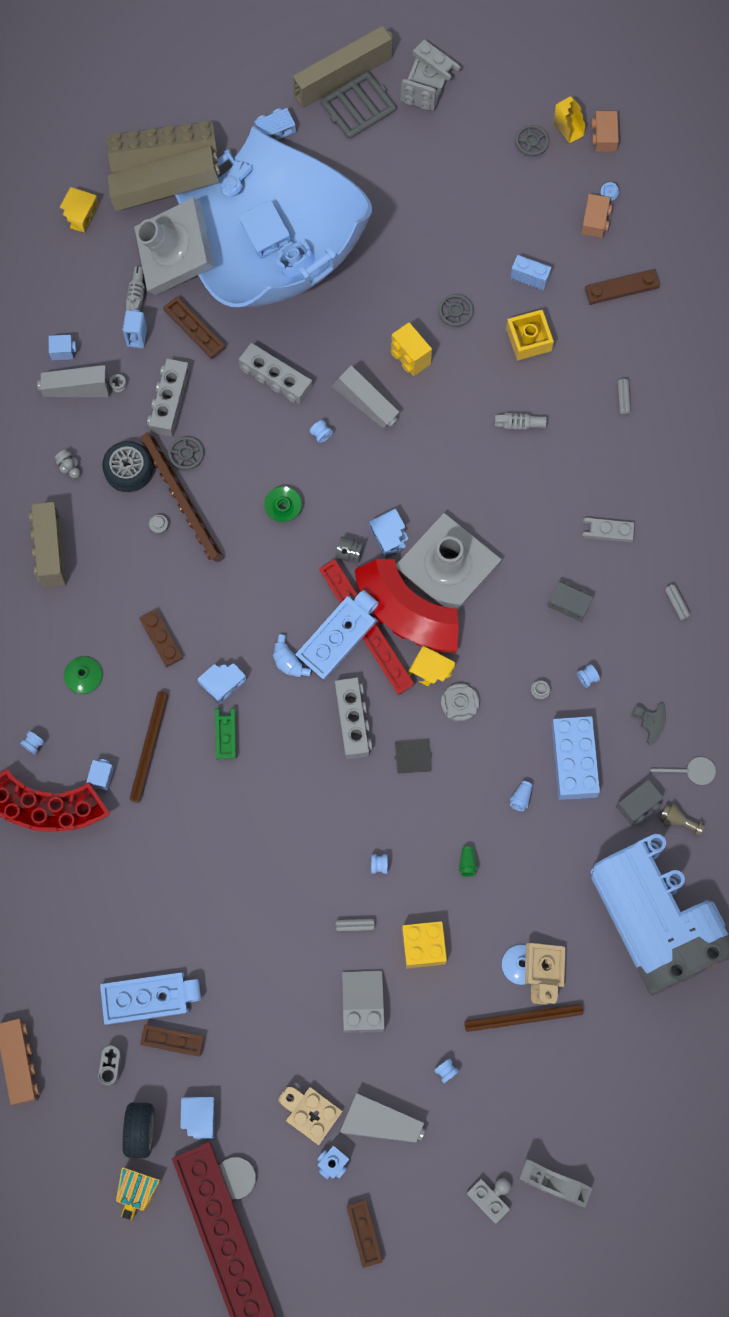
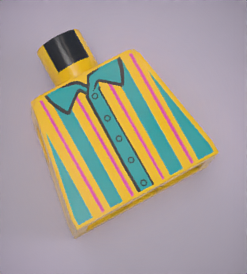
[116,1167,161,1220]

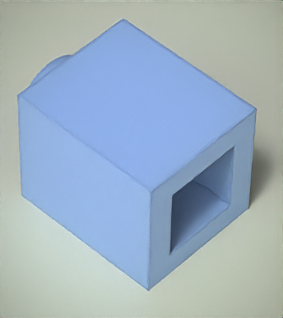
[49,335,77,360]
[86,759,114,791]

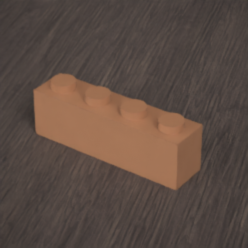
[0,1019,40,1106]

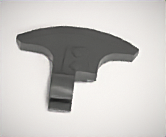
[631,703,665,744]

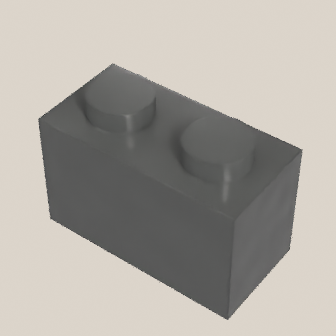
[547,581,593,622]
[616,779,664,825]

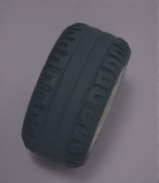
[102,441,153,493]
[122,1102,155,1158]

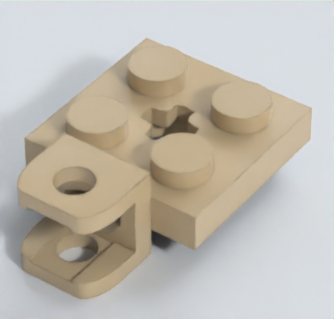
[525,943,565,1005]
[278,1087,343,1145]

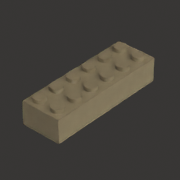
[106,121,217,173]

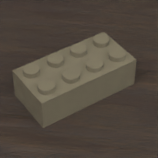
[29,502,66,588]

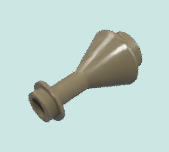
[660,804,705,836]

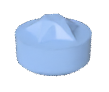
[600,182,619,201]

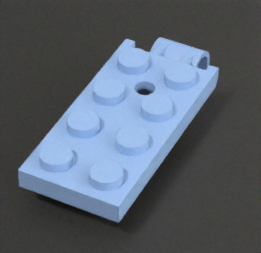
[295,590,379,680]
[100,973,201,1025]

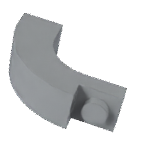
[520,1160,592,1208]

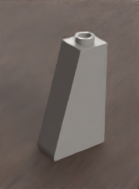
[37,365,110,398]
[332,365,399,428]
[340,1093,426,1143]

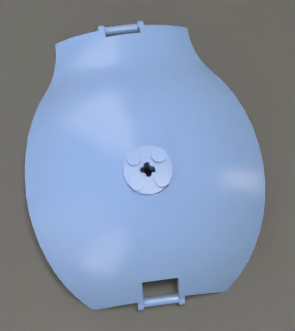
[175,126,372,307]

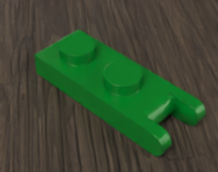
[215,707,236,760]

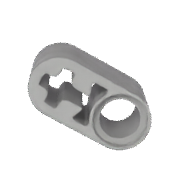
[98,1046,122,1087]

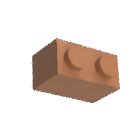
[591,111,618,152]
[581,194,612,238]

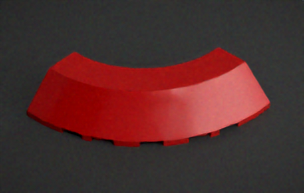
[354,559,459,653]
[0,769,111,832]

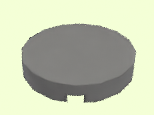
[441,684,479,722]
[220,1157,256,1199]

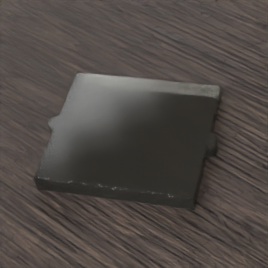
[394,739,432,774]

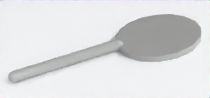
[650,757,716,786]

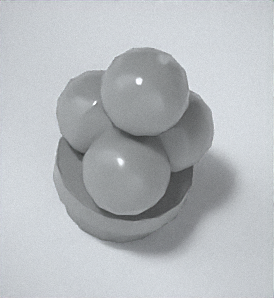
[54,449,80,479]

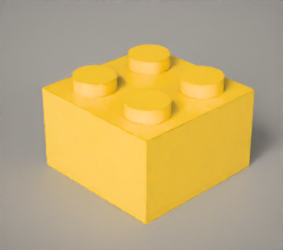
[506,310,554,361]
[391,322,432,377]
[402,921,447,969]

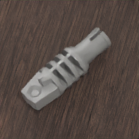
[126,266,145,311]
[494,413,546,430]

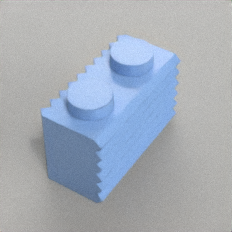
[254,108,296,140]
[511,255,552,290]
[122,310,147,348]

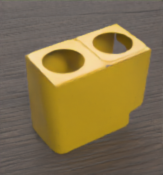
[553,96,585,143]
[60,187,98,233]
[408,646,455,686]

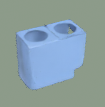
[369,509,408,558]
[197,663,246,705]
[181,1097,215,1139]

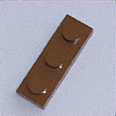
[139,609,183,668]
[140,1024,204,1057]
[346,1200,383,1268]

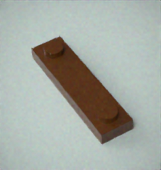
[585,269,660,305]
[163,296,225,360]

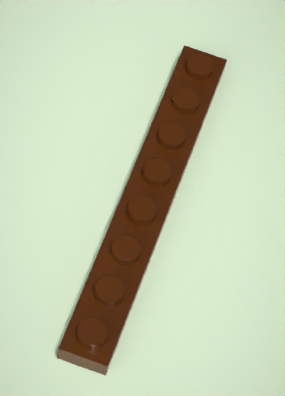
[141,432,224,562]

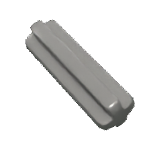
[618,379,630,414]
[665,584,690,620]
[336,919,375,931]

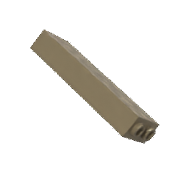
[293,26,393,108]
[108,146,221,211]

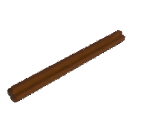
[130,691,168,803]
[464,1004,584,1032]

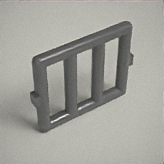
[320,71,397,138]

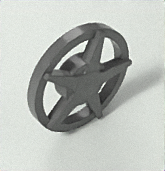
[515,125,549,156]
[439,294,473,327]
[168,437,203,470]

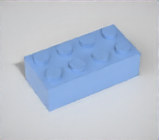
[551,717,600,800]

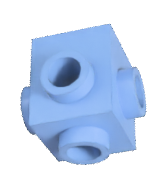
[317,1146,349,1180]

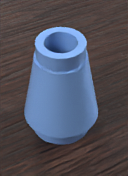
[510,781,533,811]

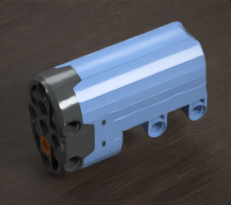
[591,834,729,996]

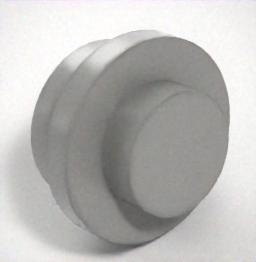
[149,515,168,533]
[531,680,550,699]

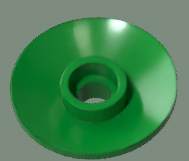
[264,487,302,523]
[64,657,102,694]

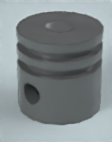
[336,536,364,564]

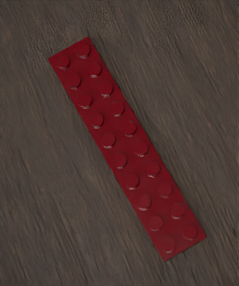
[172,1142,276,1317]

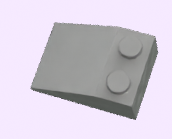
[342,971,384,1033]

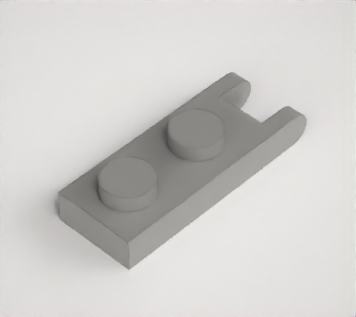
[413,40,460,81]
[582,518,634,543]

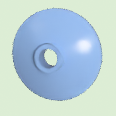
[502,945,526,985]

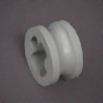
[109,374,127,393]

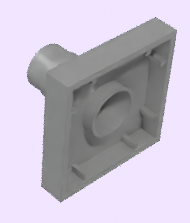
[134,198,215,295]
[396,513,502,612]

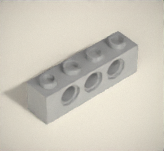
[239,343,312,404]
[147,359,190,437]
[335,678,372,760]

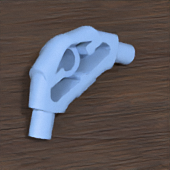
[273,634,311,677]

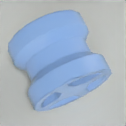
[310,420,333,443]
[577,664,600,688]
[20,731,44,755]
[371,854,387,874]
[434,1058,460,1083]

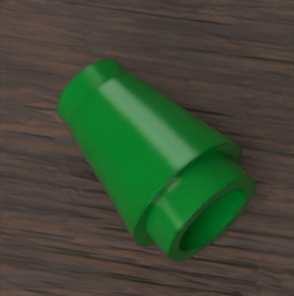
[458,846,478,877]

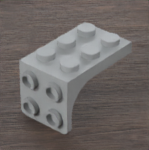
[401,58,450,111]

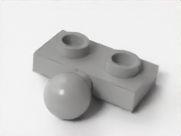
[466,1178,511,1224]

